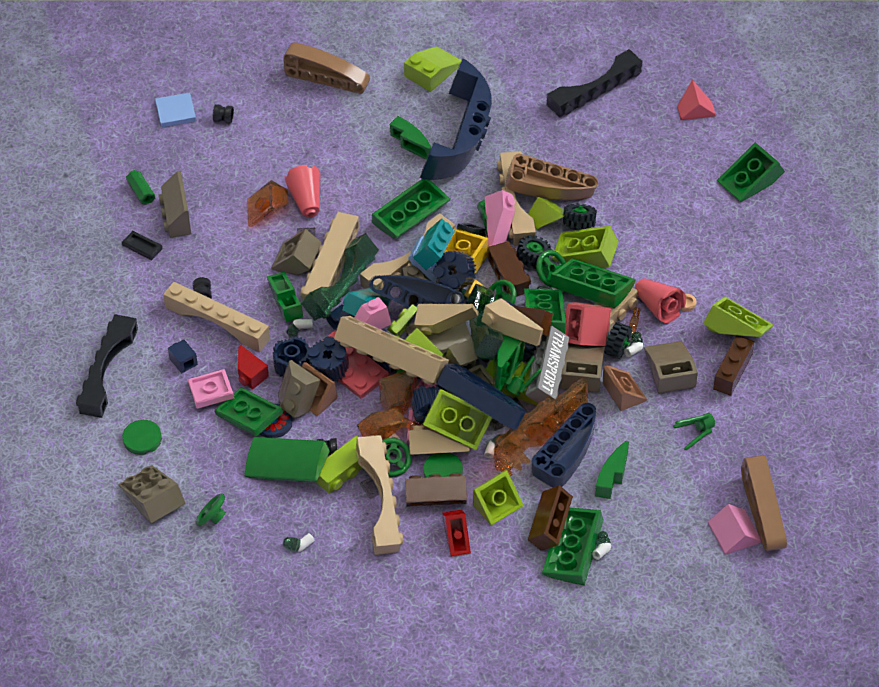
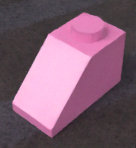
[354,297,391,329]

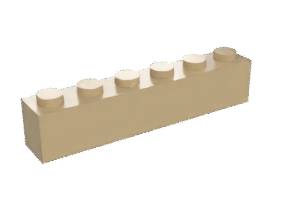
[300,212,359,310]
[334,316,449,385]

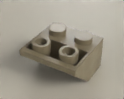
[446,335,484,370]

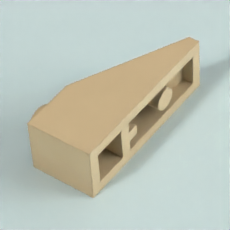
[482,298,543,346]
[414,304,479,335]
[409,425,470,454]

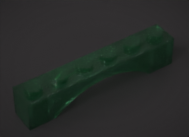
[300,233,379,321]
[466,284,503,361]

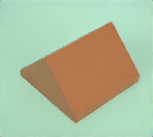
[302,362,338,416]
[602,365,647,411]

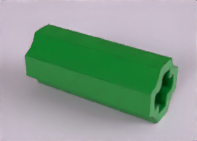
[126,170,155,205]

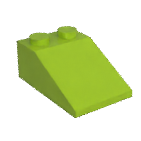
[404,46,461,92]
[552,225,619,268]
[703,296,774,337]
[423,389,492,450]

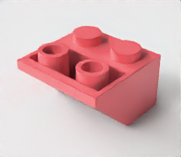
[565,302,611,346]

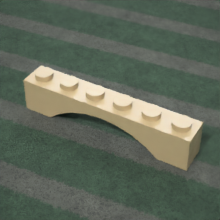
[497,151,536,246]
[360,213,455,289]
[163,282,270,352]
[355,435,403,555]

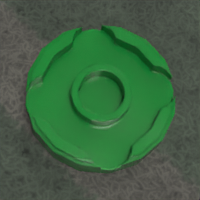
[122,419,162,455]
[423,453,463,478]

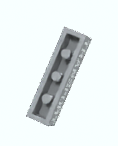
[526,326,569,406]

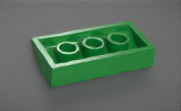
[371,179,451,239]
[551,258,636,308]
[524,289,566,334]
[244,437,329,482]
[542,507,604,586]

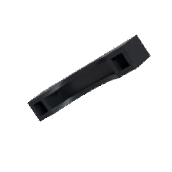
[546,49,642,118]
[76,314,138,418]

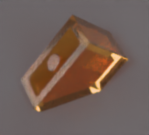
[357,408,407,440]

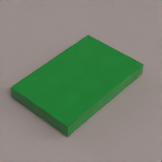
[214,387,283,437]

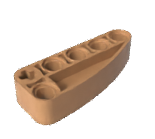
[283,42,370,94]
[505,154,598,200]
[741,455,787,551]

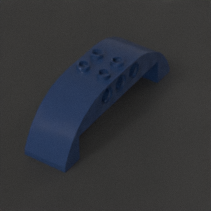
[420,58,492,180]

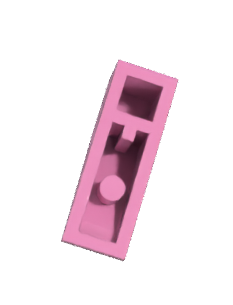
[485,190,515,246]

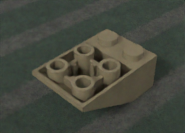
[644,341,698,393]
[561,343,605,392]
[118,465,186,523]

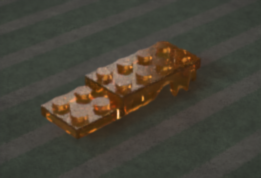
[494,378,588,477]

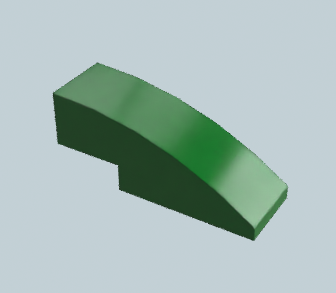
[390,116,431,159]
[267,272,303,322]
[595,441,629,499]

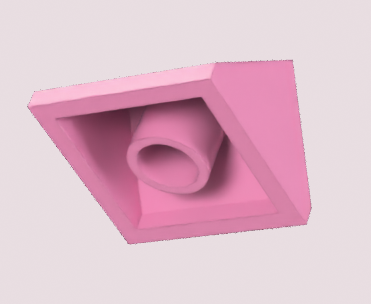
[708,504,762,555]

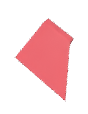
[677,79,716,120]

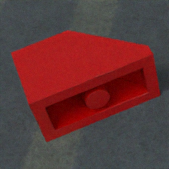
[238,345,269,390]
[442,509,471,557]

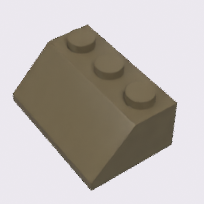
[158,171,192,238]
[405,322,471,353]

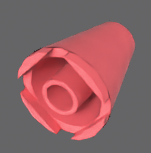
[284,165,320,218]
[635,278,686,324]

